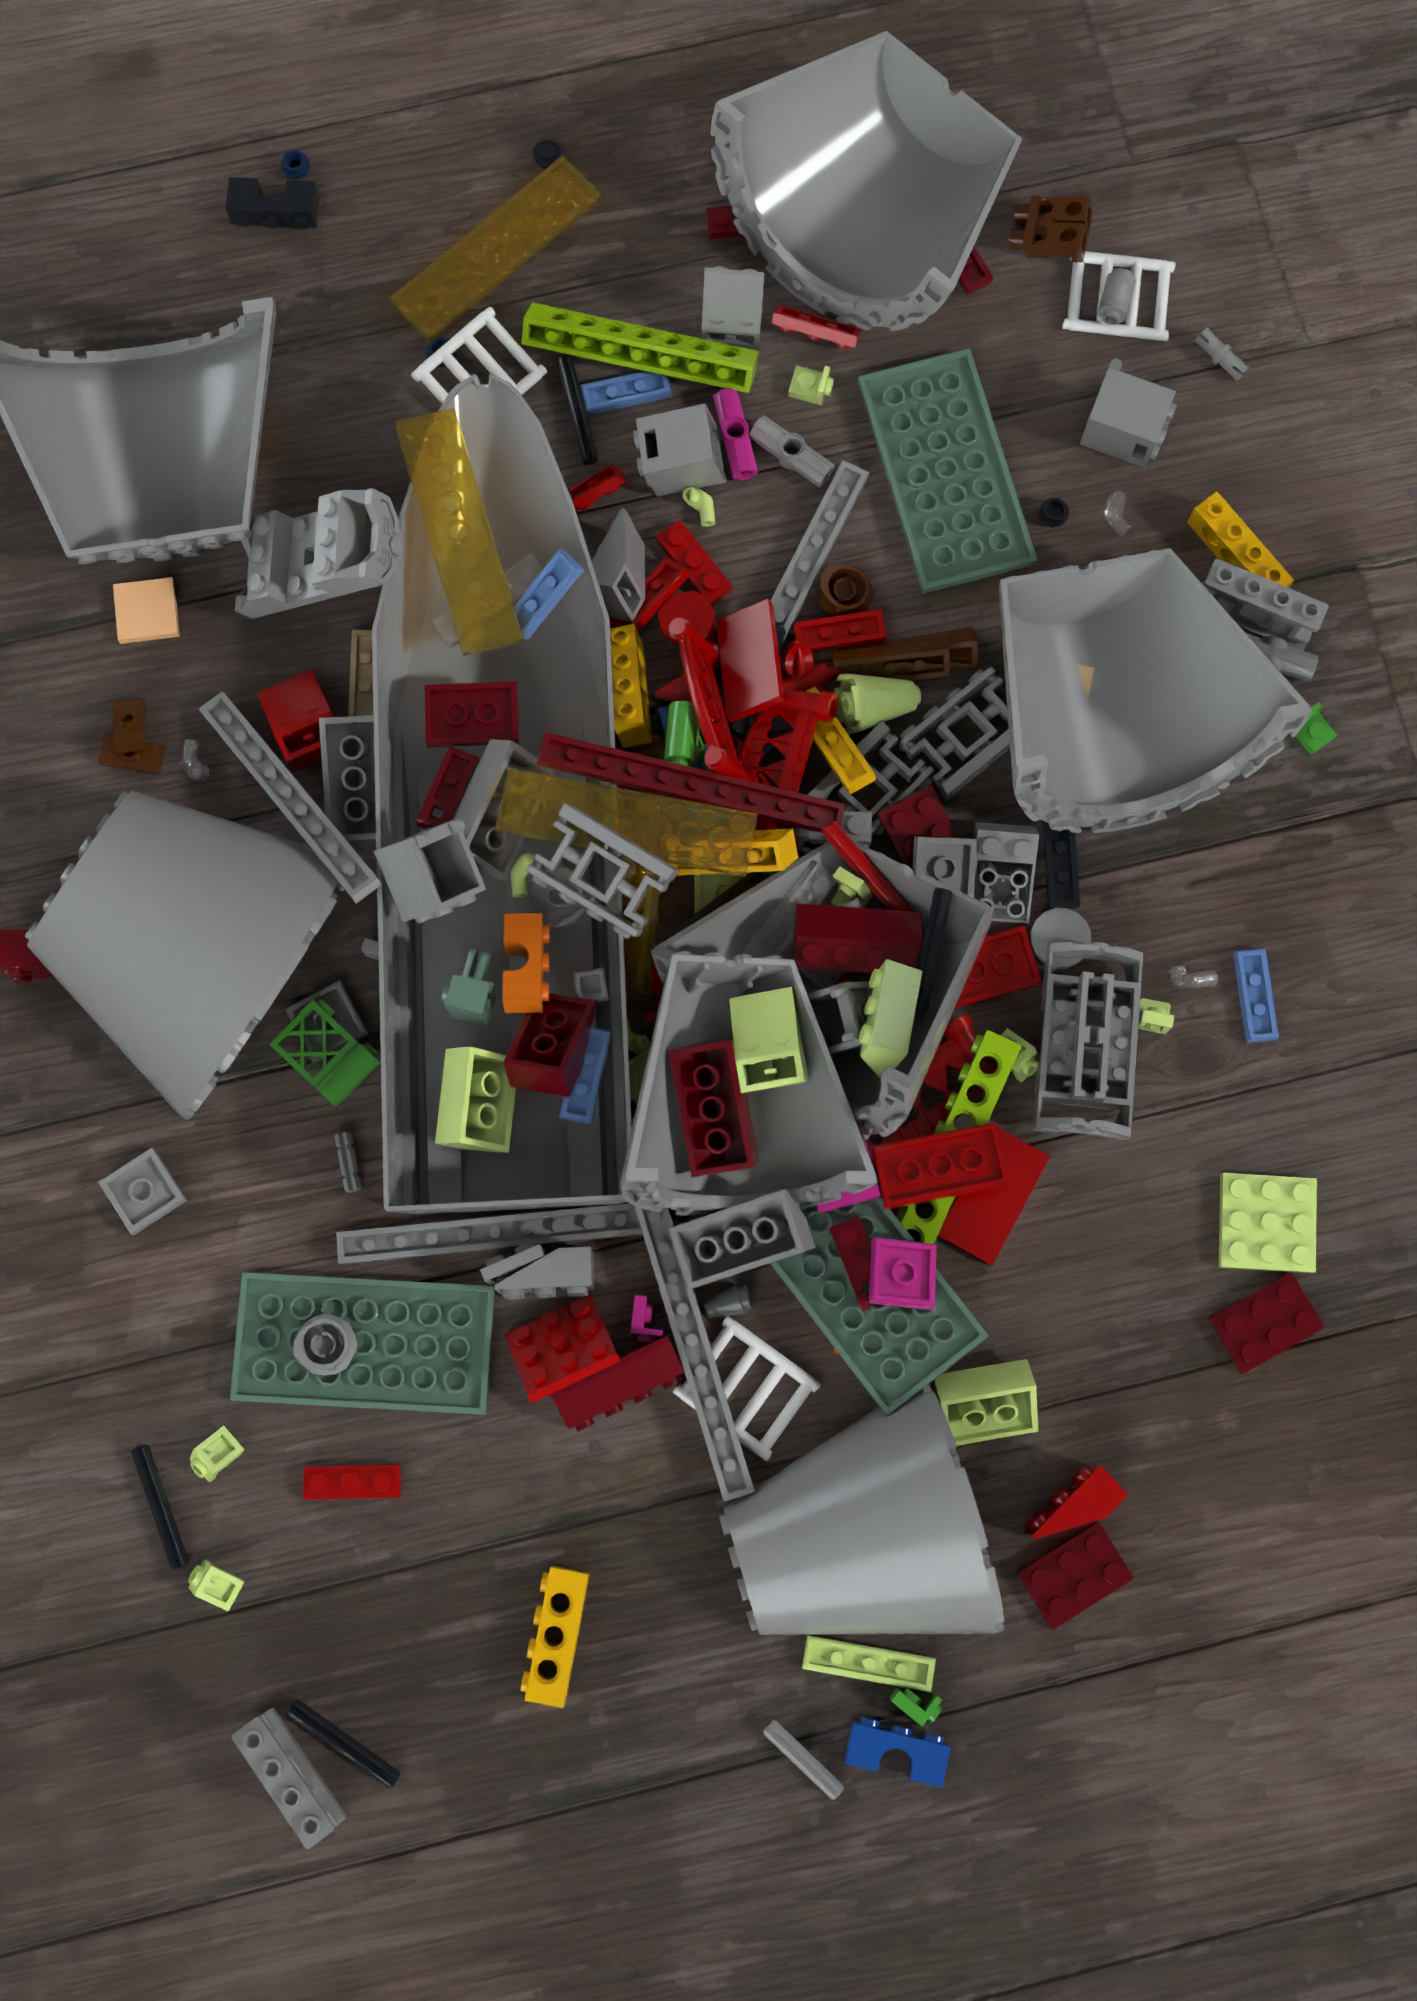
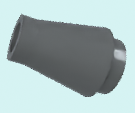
[704,1284,753,1319]

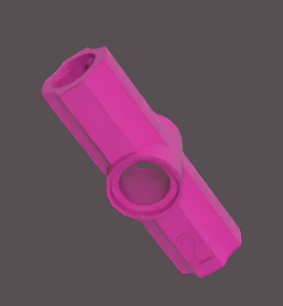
[713,388,758,481]

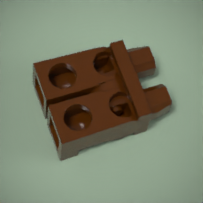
[1009,196,1093,263]

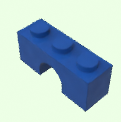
[843,1716,951,1788]

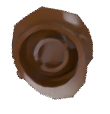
[817,564,874,617]

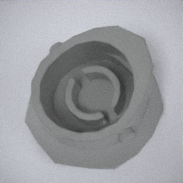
[293,1313,358,1375]

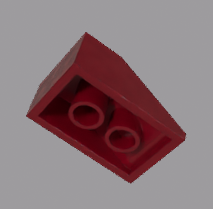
[0,929,52,984]
[503,993,597,1097]

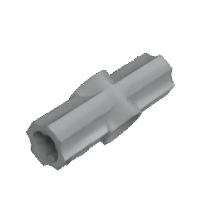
[749,415,835,488]
[1246,633,1319,682]

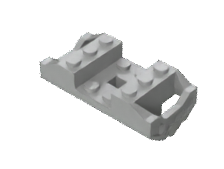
[235,488,404,619]
[1033,942,1143,1140]

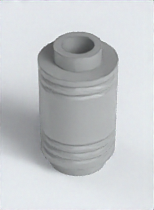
[1098,268,1136,325]

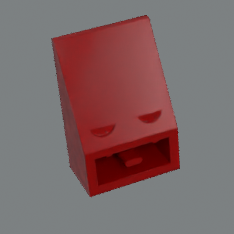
[257,669,334,773]
[1023,1465,1129,1539]

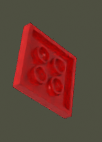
[504,1294,620,1403]

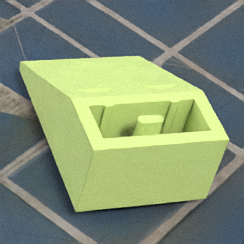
[729,987,809,1093]

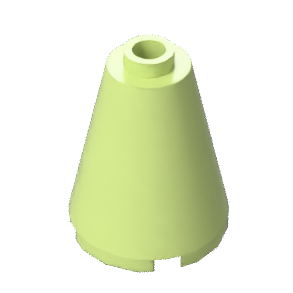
[834,673,921,735]

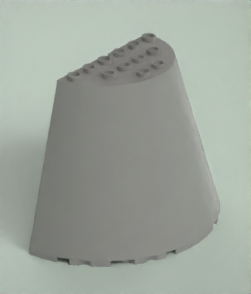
[710,31,1022,331]
[0,297,276,564]
[999,548,1312,833]
[25,790,344,1120]
[651,840,993,1140]

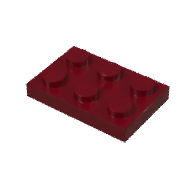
[424,681,520,748]
[876,785,957,869]
[1208,1272,1325,1374]
[1016,1521,1134,1630]

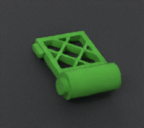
[664,701,734,772]
[269,1000,380,1108]

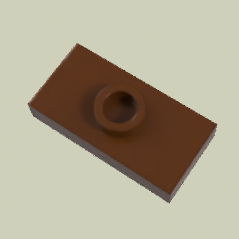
[113,698,146,754]
[98,734,166,776]

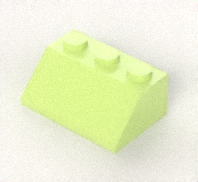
[858,959,922,1078]
[435,1046,516,1153]
[933,1359,1039,1446]

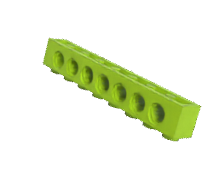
[521,302,759,393]
[896,1030,1022,1244]

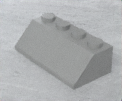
[319,715,376,841]
[453,739,556,881]
[669,1189,816,1290]

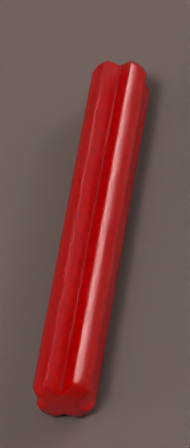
[821,821,912,911]

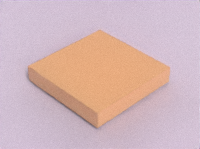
[113,577,180,644]

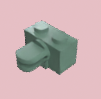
[441,948,496,1026]

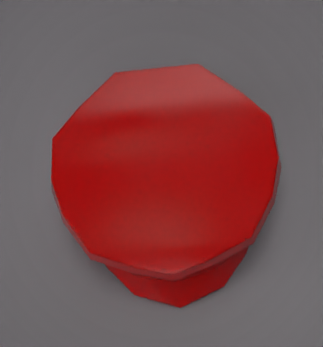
[658,591,716,646]

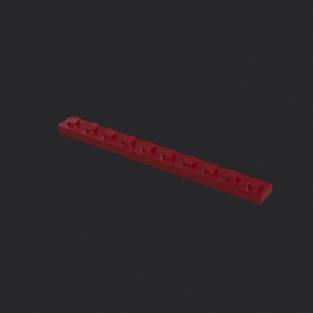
[537,732,845,833]

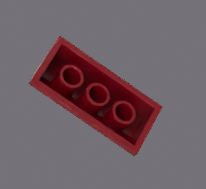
[792,903,923,973]
[668,1037,759,1178]
[550,1336,685,1432]

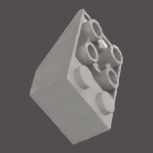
[701,266,764,348]
[592,508,645,622]
[973,822,1039,924]
[495,1247,595,1300]

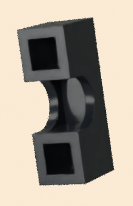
[225,177,320,230]

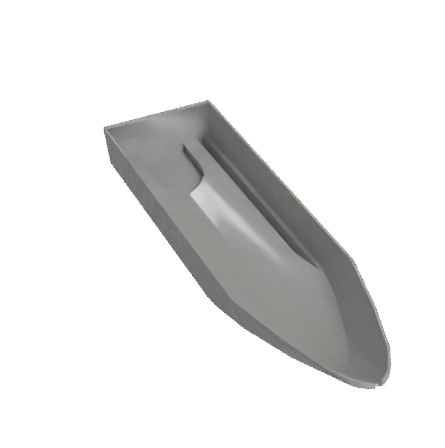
[372,373,632,1214]

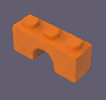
[502,913,550,1013]

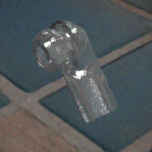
[1104,491,1132,537]
[180,739,210,781]
[1170,965,1218,989]

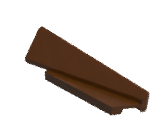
[832,627,979,680]

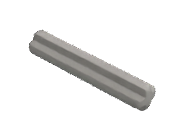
[763,1720,844,1800]

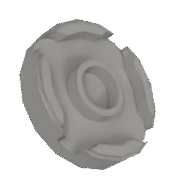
[527,866,587,928]
[1030,908,1091,969]

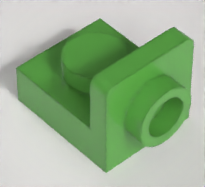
[1295,702,1337,756]
[889,1687,942,1727]

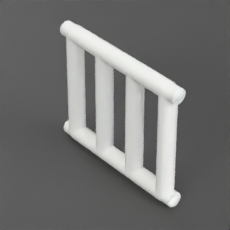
[1062,251,1176,341]
[411,306,547,404]
[673,1316,821,1461]

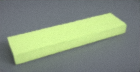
[802,1635,936,1692]

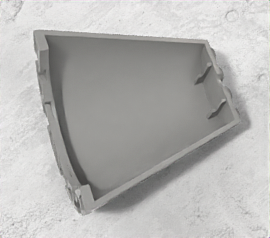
[620,951,877,1216]
[719,1384,1004,1635]

